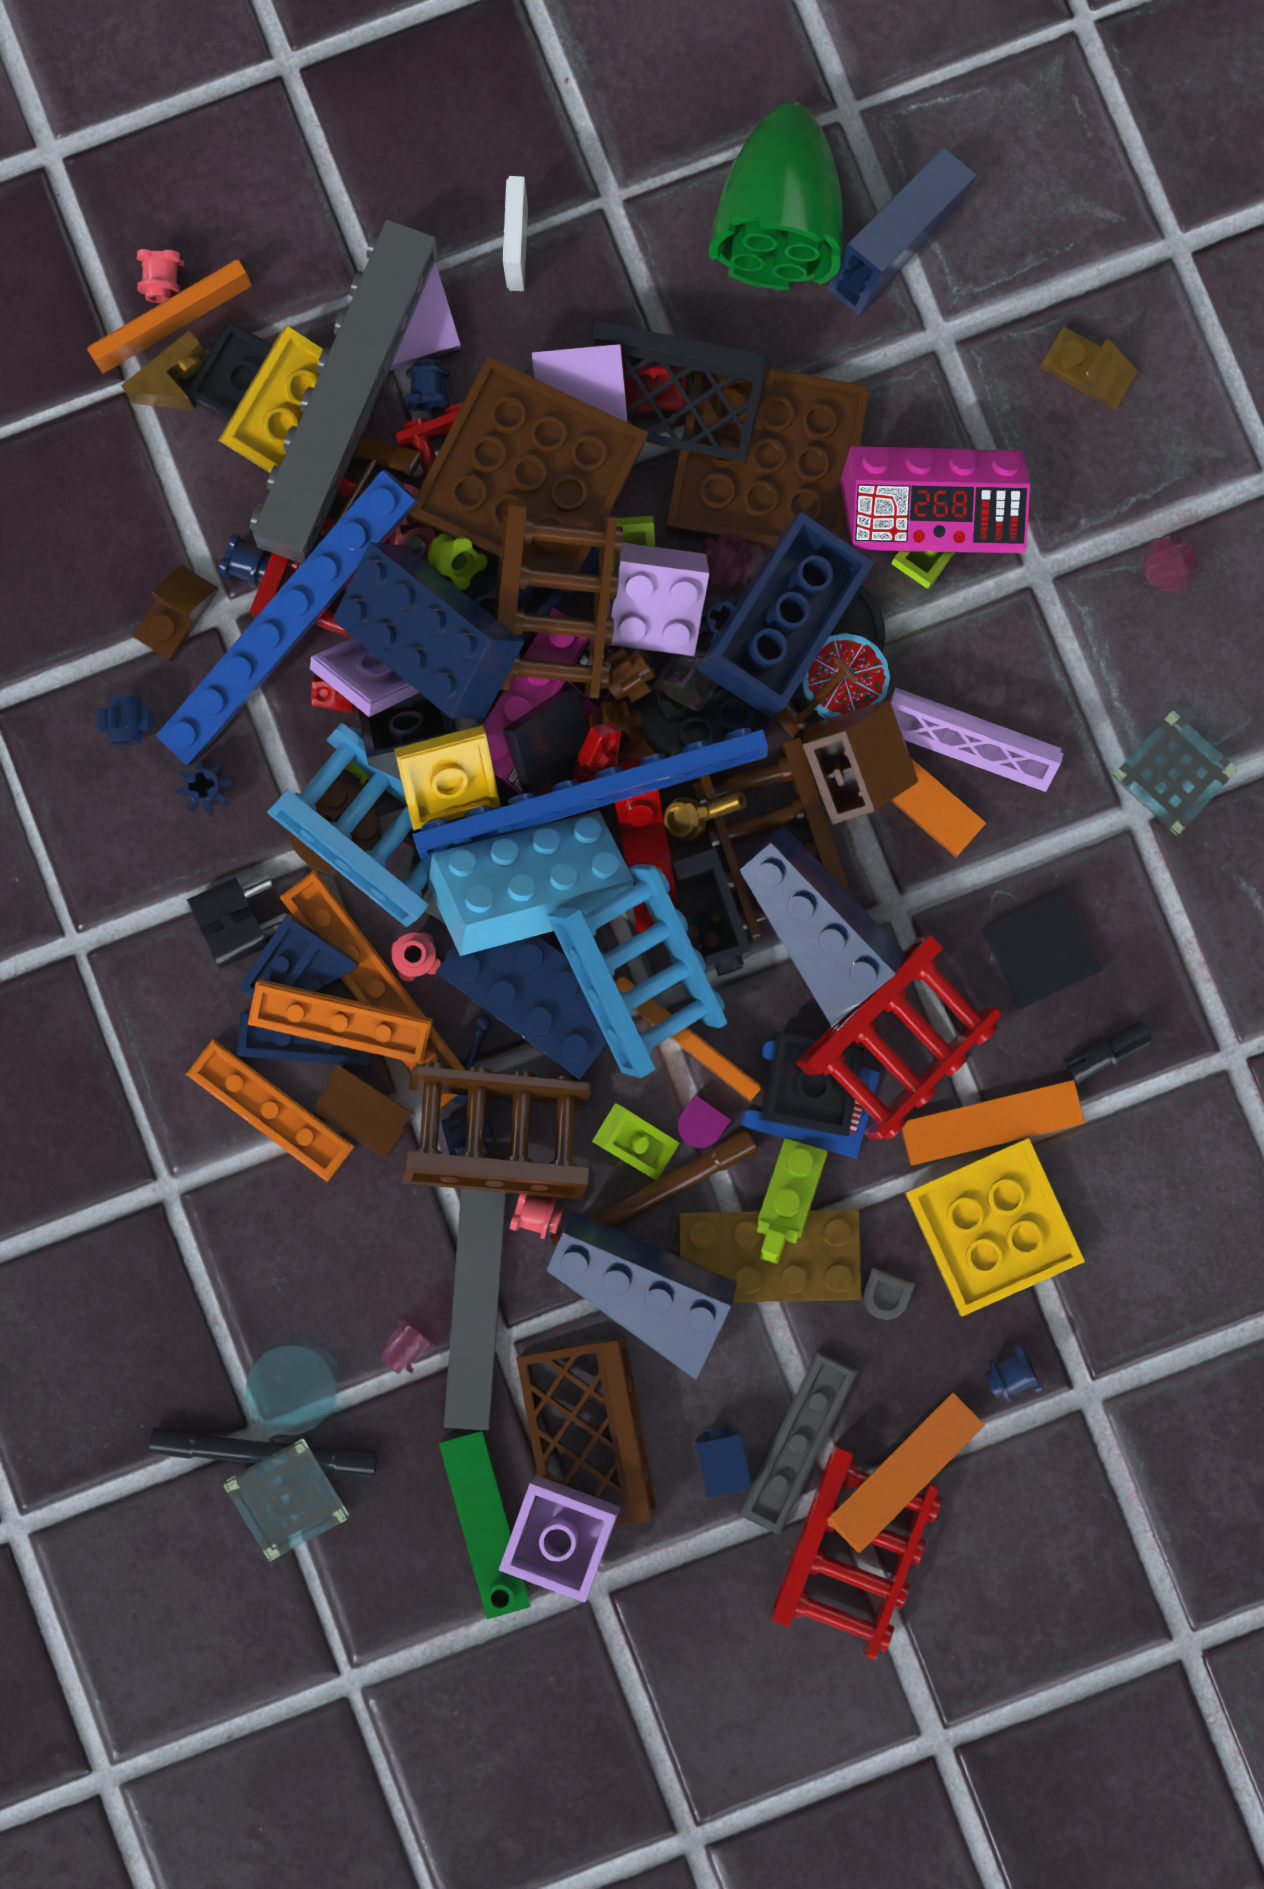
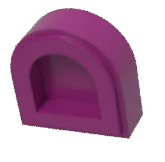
[678,1095,731,1148]

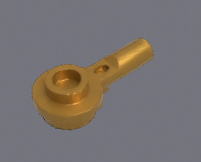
[663,791,747,841]

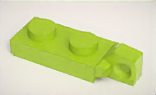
[757,1138,828,1264]

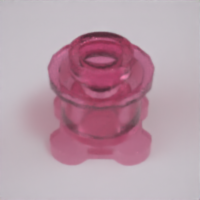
[377,1316,436,1374]

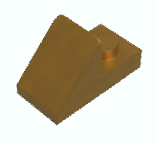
[1040,326,1138,411]
[121,330,207,410]

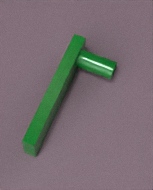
[439,1430,531,1620]

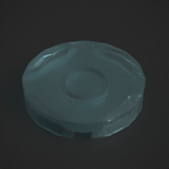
[246,1345,336,1435]

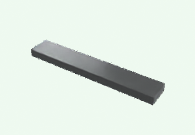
[444,1189,506,1431]

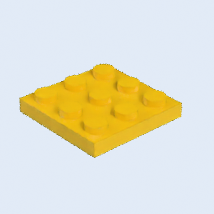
[905,1138,1085,1317]

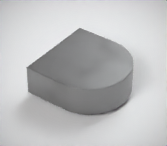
[863,1268,915,1320]

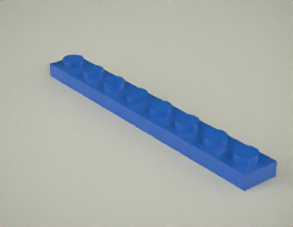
[156,470,420,766]
[412,728,768,860]

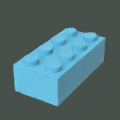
[428,811,634,956]

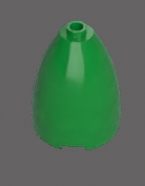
[709,102,843,290]

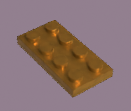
[679,1210,861,1302]

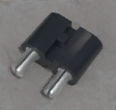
[186,874,286,969]

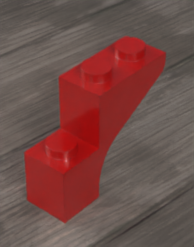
[614,758,679,932]

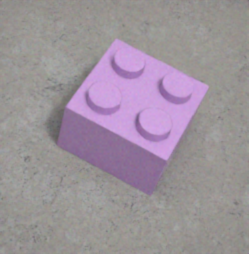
[606,543,709,656]
[499,1475,621,1603]

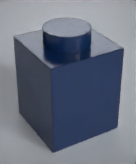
[695,1425,752,1498]

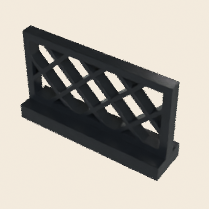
[592,320,773,464]

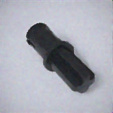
[1063,1021,1153,1085]

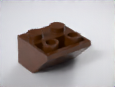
[802,699,918,825]

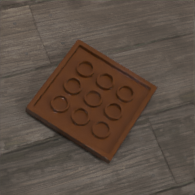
[409,356,649,594]
[666,369,870,548]

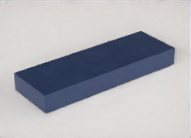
[237,1012,372,1067]

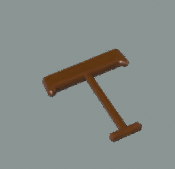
[320,436,423,536]
[774,657,858,743]

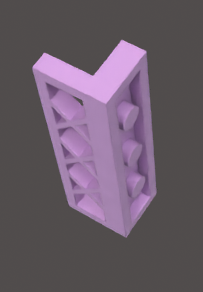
[890,687,1064,792]

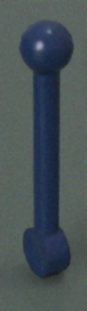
[452,1015,492,1104]

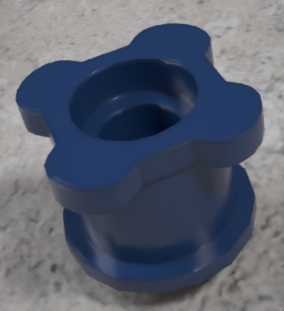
[406,359,450,411]
[218,533,270,588]
[441,1116,494,1156]
[984,1342,1043,1402]

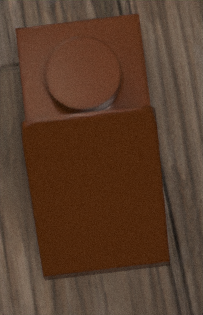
[132,565,219,662]

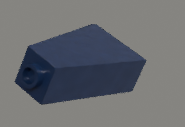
[827,147,977,316]

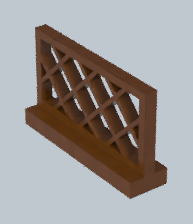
[516,1337,658,1525]

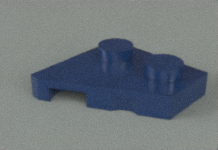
[238,914,360,999]

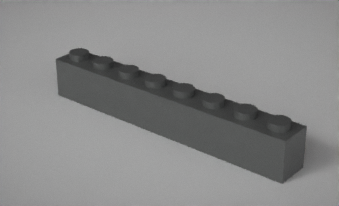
[250,219,438,564]

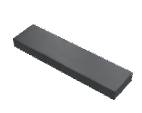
[738,1351,858,1535]

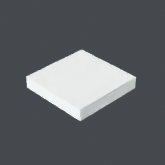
[503,176,528,291]

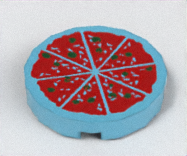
[801,633,890,719]

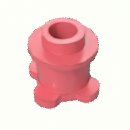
[137,249,185,304]
[391,932,441,982]
[510,1194,564,1240]

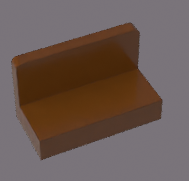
[313,1064,415,1158]

